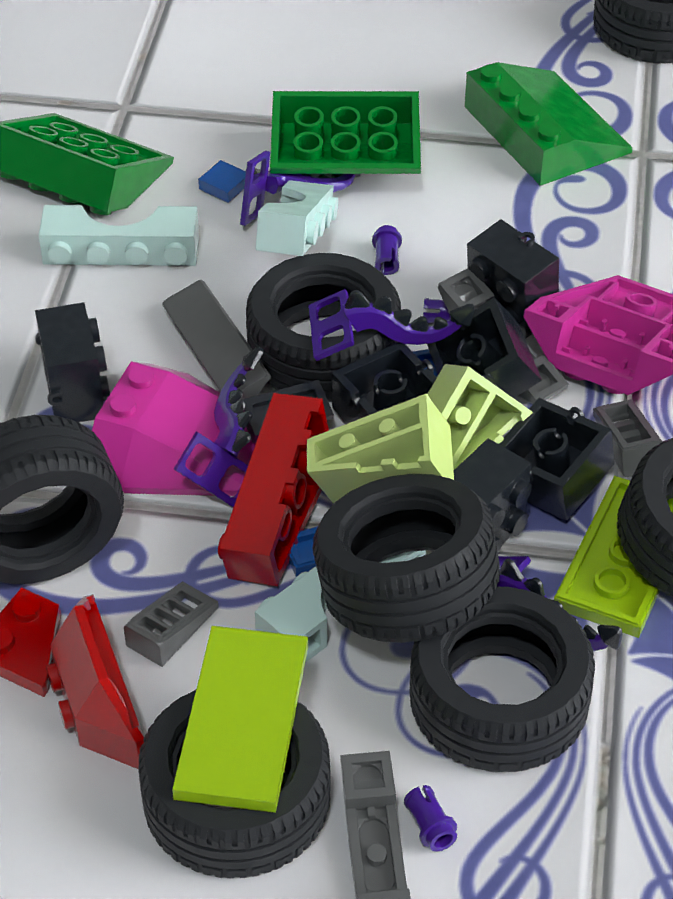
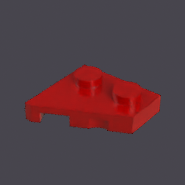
[0,587,61,697]

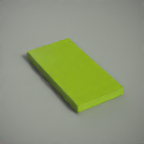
[554,475,673,638]
[172,626,308,813]

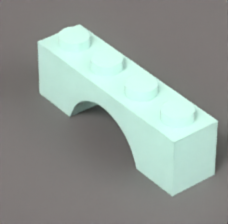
[256,180,338,256]
[39,205,199,266]
[255,550,425,663]

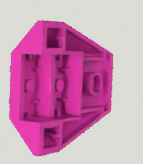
[524,275,673,395]
[92,361,256,496]

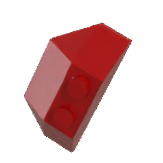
[46,594,144,769]

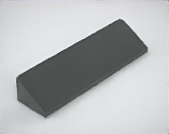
[162,280,271,399]

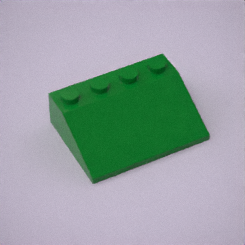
[464,62,633,186]
[270,91,421,174]
[0,113,174,215]

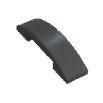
[437,268,569,404]
[340,751,411,899]

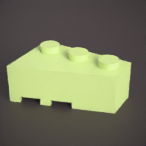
[427,364,533,470]
[307,394,454,503]

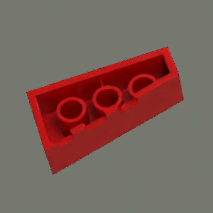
[218,393,329,586]

